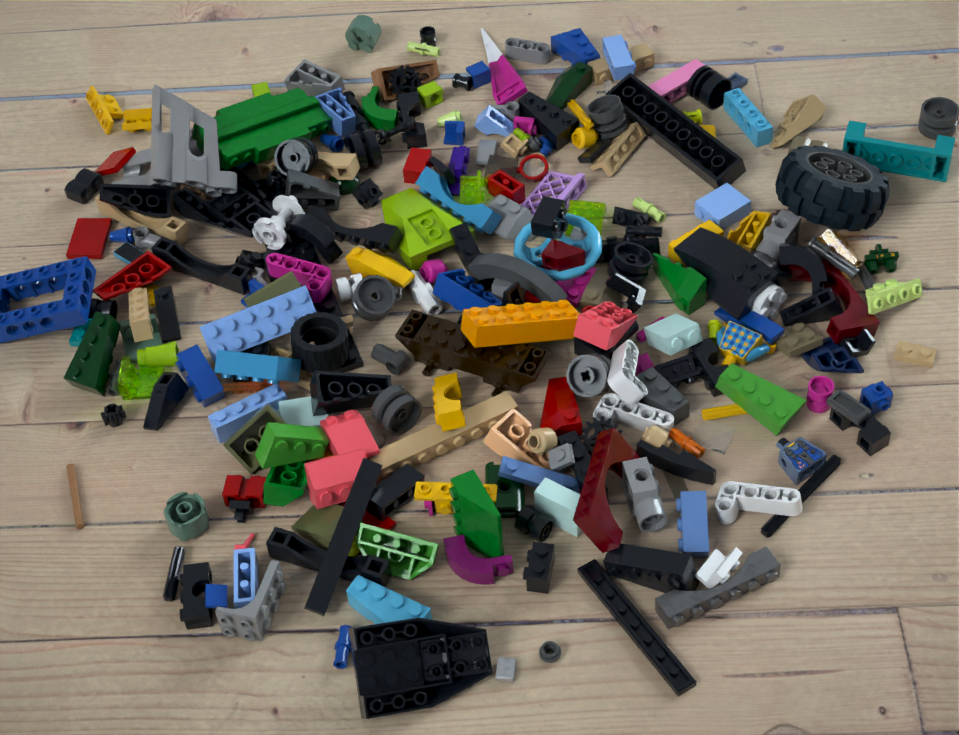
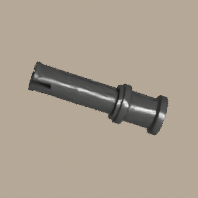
[806,236,860,279]

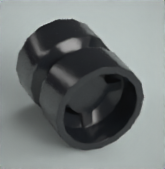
[88,298,118,320]
[515,505,554,543]

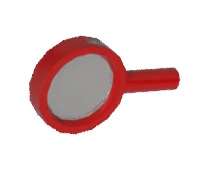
[500,154,549,183]

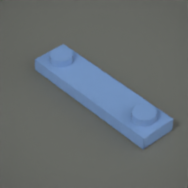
[498,456,579,493]

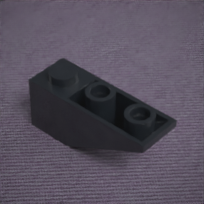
[143,372,189,431]

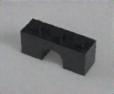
[687,338,729,397]
[829,408,891,456]
[180,562,213,630]

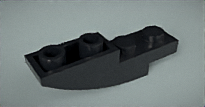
[449,222,495,291]

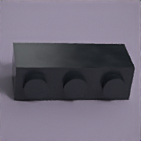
[366,464,425,522]

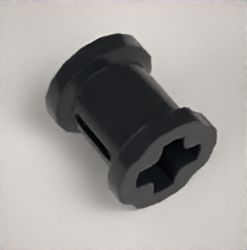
[452,73,473,91]

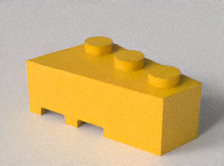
[726,210,772,250]

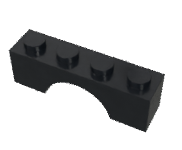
[396,91,427,150]
[557,430,608,501]

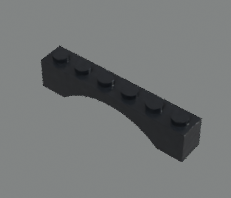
[306,205,404,254]
[151,237,253,295]
[266,527,392,587]

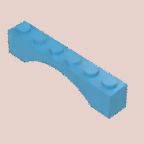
[415,166,502,235]

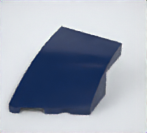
[800,337,864,374]

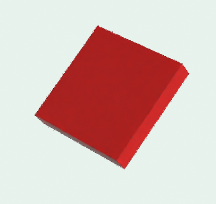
[95,147,137,176]

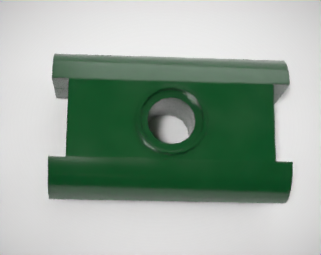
[485,461,525,518]

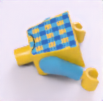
[716,321,777,366]

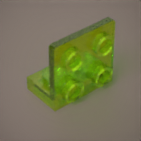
[566,200,607,236]
[118,356,164,400]

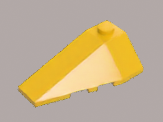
[345,247,415,288]

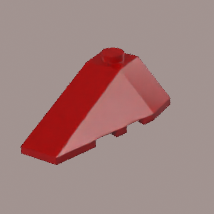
[540,377,582,436]

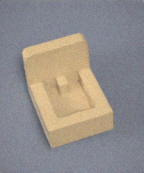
[500,133,529,159]

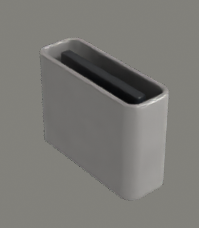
[495,657,516,683]

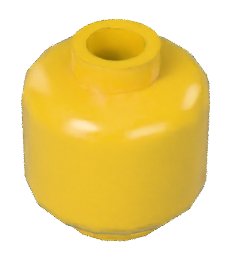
[572,127,598,149]

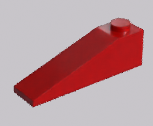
[92,251,172,301]

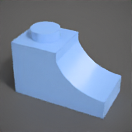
[474,105,514,137]

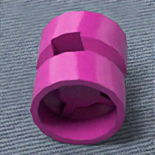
[806,376,834,413]

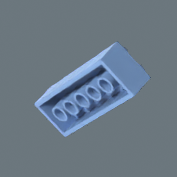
[199,285,316,362]

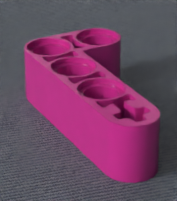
[266,253,333,303]

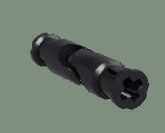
[343,91,370,135]

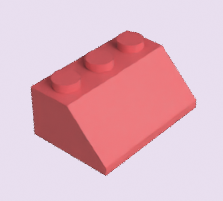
[304,448,367,509]

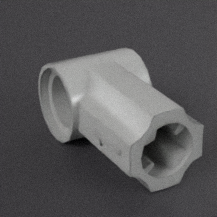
[487,101,521,123]
[133,226,162,250]

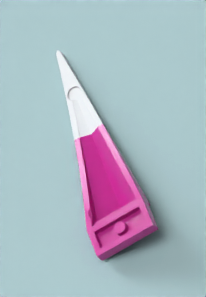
[481,28,528,105]

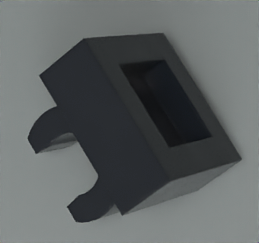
[229,500,254,523]

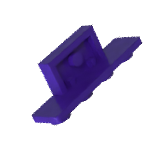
[447,146,470,196]

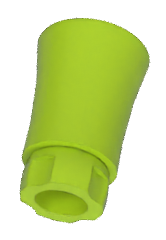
[137,341,179,368]

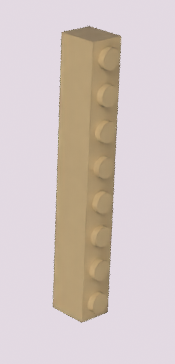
[367,391,519,483]

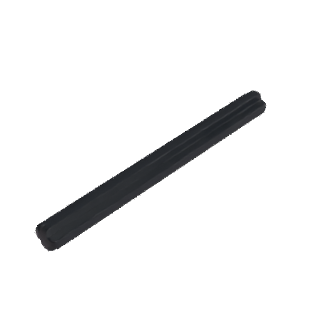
[761,455,841,538]

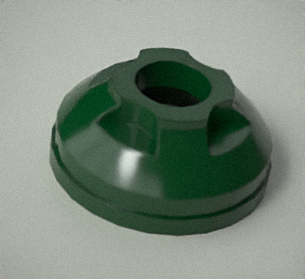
[329,174,360,195]

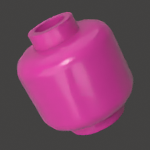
[420,259,448,284]

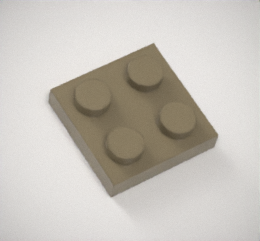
[772,322,823,358]

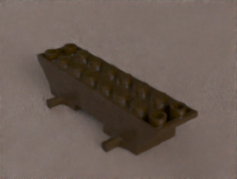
[395,310,551,397]

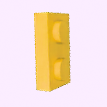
[122,107,152,133]

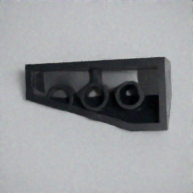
[99,183,171,218]

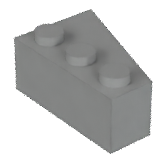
[284,59,345,97]

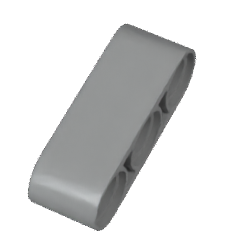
[505,38,550,65]

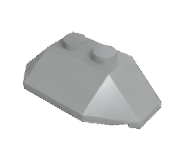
[484,194,537,242]

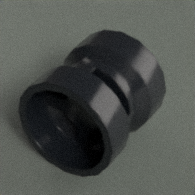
[420,26,437,47]

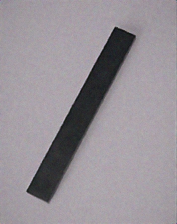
[304,458,383,616]
[577,559,697,696]

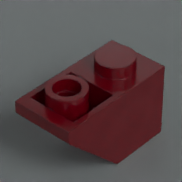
[541,239,586,272]

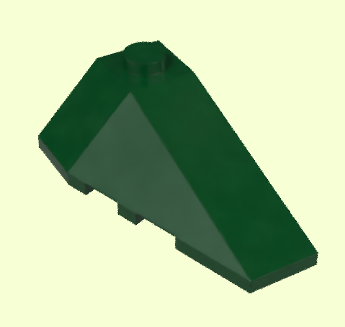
[546,62,593,110]

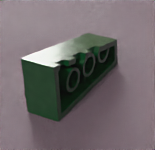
[64,311,121,397]

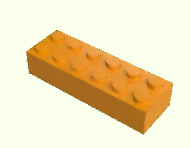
[461,300,580,348]

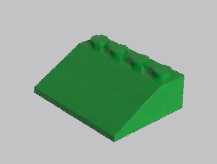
[449,469,504,558]

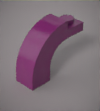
[443,535,514,585]

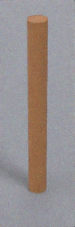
[66,464,84,529]

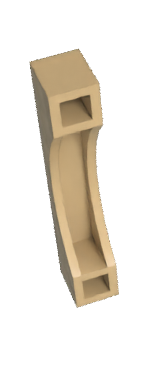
[256,153,360,180]
[95,193,190,246]

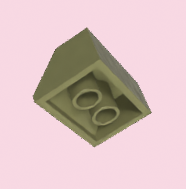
[244,271,301,307]
[223,402,287,474]

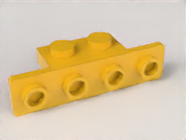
[86,86,124,135]
[414,481,498,515]

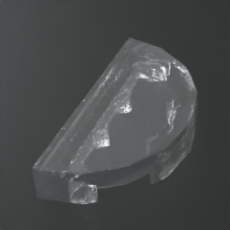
[365,420,387,449]

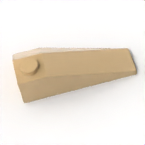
[770,94,826,148]

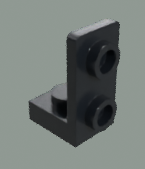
[605,272,646,314]

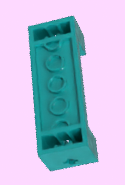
[842,120,955,182]

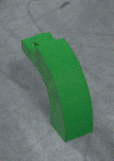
[362,86,399,131]

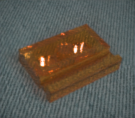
[223,380,268,394]

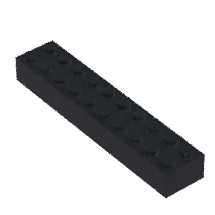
[606,73,746,189]

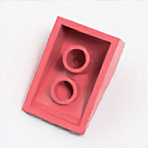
[320,410,380,458]

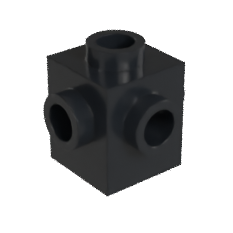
[352,178,383,209]

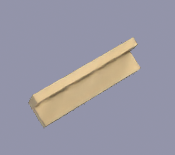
[590,122,646,177]

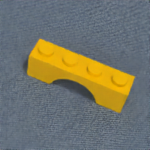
[432,372,466,432]

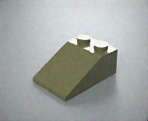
[291,505,363,550]

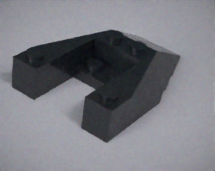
[172,167,277,238]

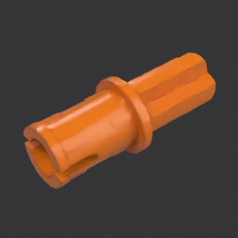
[669,428,706,459]

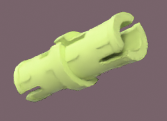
[407,41,440,57]
[632,197,666,223]

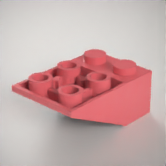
[573,301,638,350]

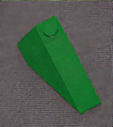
[652,253,707,315]

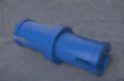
[333,625,352,669]

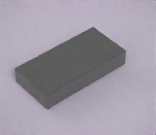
[826,389,872,426]

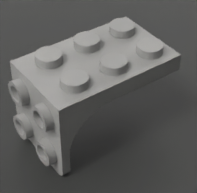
[215,560,287,642]

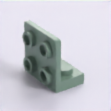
[118,313,162,363]

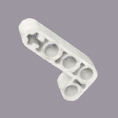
[607,340,648,406]
[593,393,674,438]
[715,481,803,525]

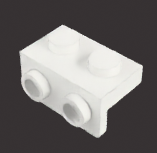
[695,547,742,589]

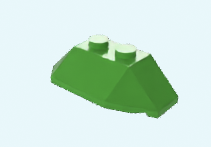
[355,523,439,580]

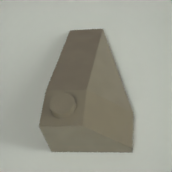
[580,263,621,314]

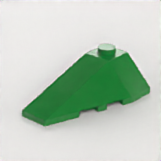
[263,461,307,507]

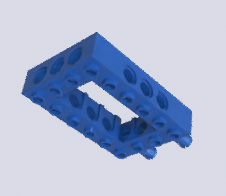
[0,256,96,343]

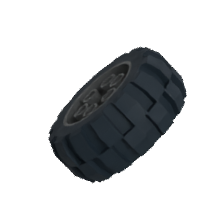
[775,145,890,231]

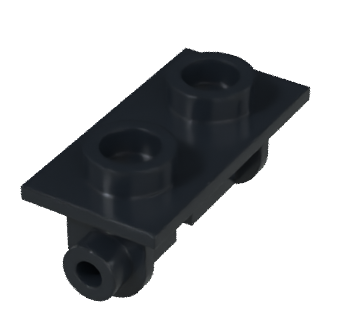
[612,206,651,226]

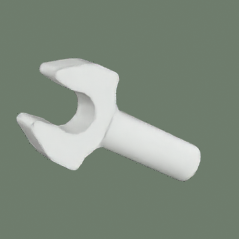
[252,267,268,286]

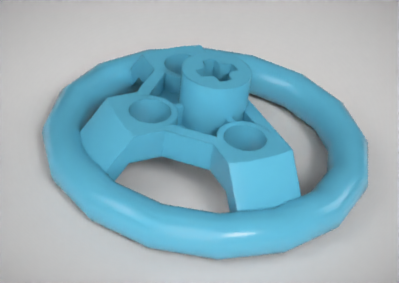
[513,213,602,281]

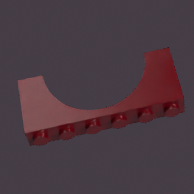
[782,259,880,344]
[573,427,641,553]

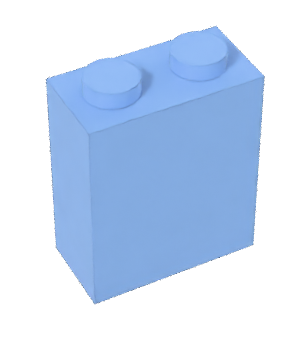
[694,183,751,230]

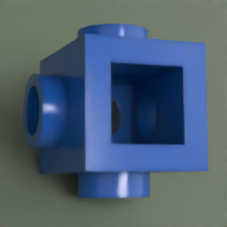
[859,381,893,414]

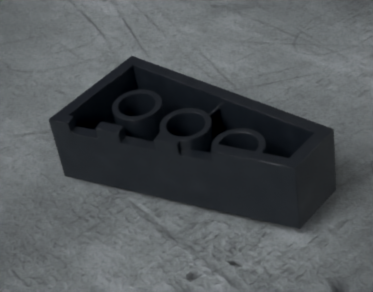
[518,91,579,151]
[310,371,392,416]
[603,543,700,593]

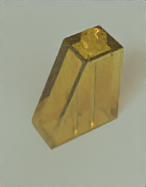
[818,228,862,274]

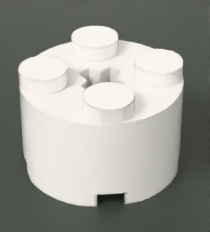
[751,283,787,320]

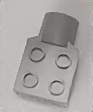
[755,209,802,264]
[622,457,668,532]

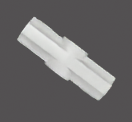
[408,270,442,316]

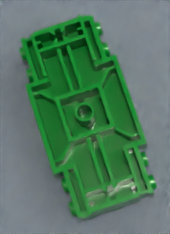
[191,87,332,170]

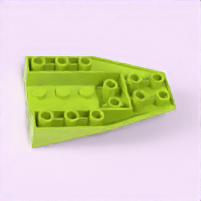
[381,188,475,271]

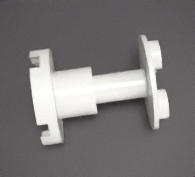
[252,195,305,250]

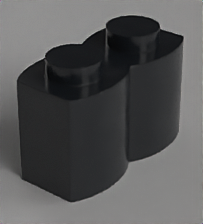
[64,168,104,204]

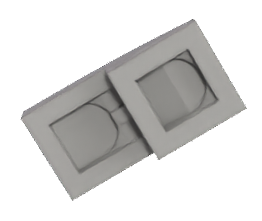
[476,140,497,165]

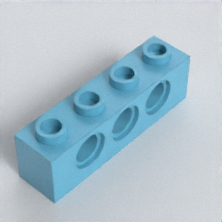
[723,88,773,148]

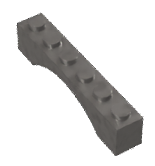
[655,546,781,629]

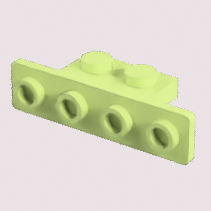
[865,278,922,315]

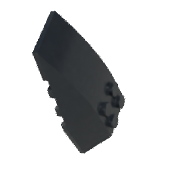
[674,227,793,321]

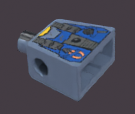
[776,437,827,485]

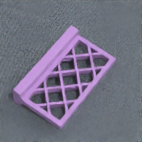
[521,171,587,216]

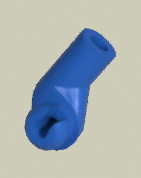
[539,136,553,156]

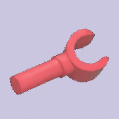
[234,533,255,550]

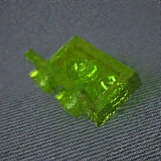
[460,170,485,205]

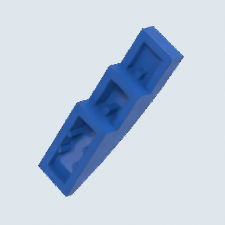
[714,307,784,344]

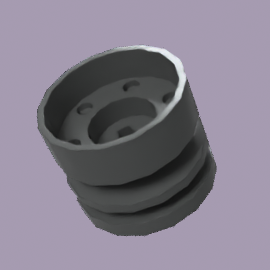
[587,95,629,139]

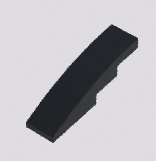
[636,439,716,485]

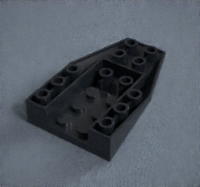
[348,618,493,719]

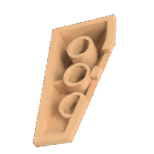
[483,408,553,471]

